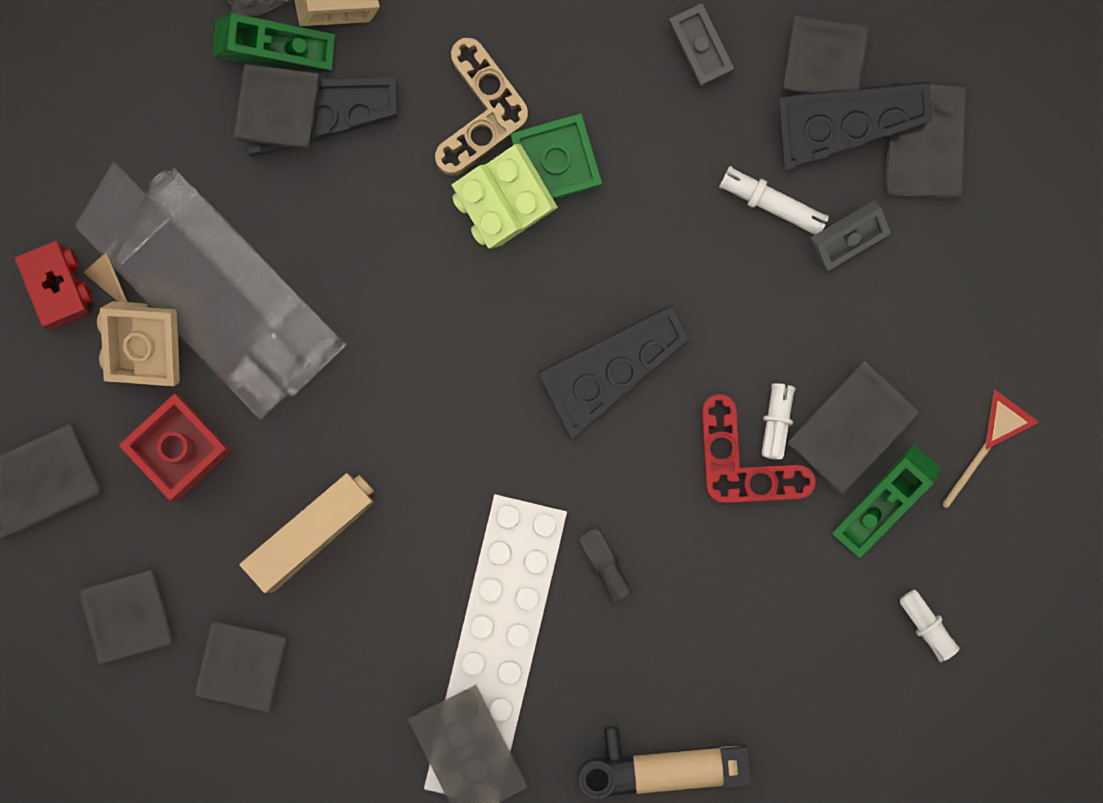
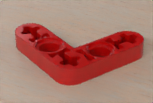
[702,394,816,503]

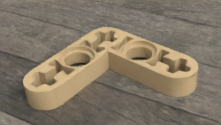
[435,38,528,176]

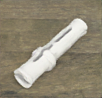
[719,166,829,235]

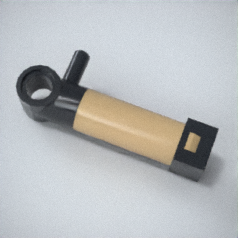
[578,726,751,799]

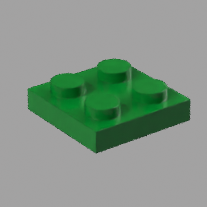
[510,113,602,200]

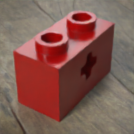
[15,241,93,330]

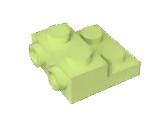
[452,144,558,249]

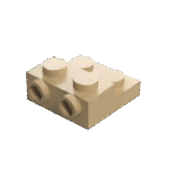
[97,301,180,386]

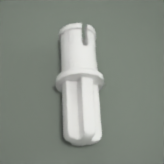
[762,384,796,460]
[900,590,960,662]

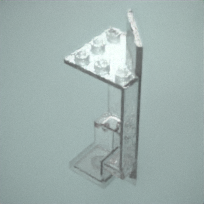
[75,161,346,420]

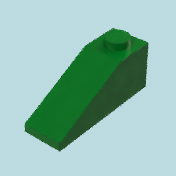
[212,13,335,72]
[832,444,941,558]

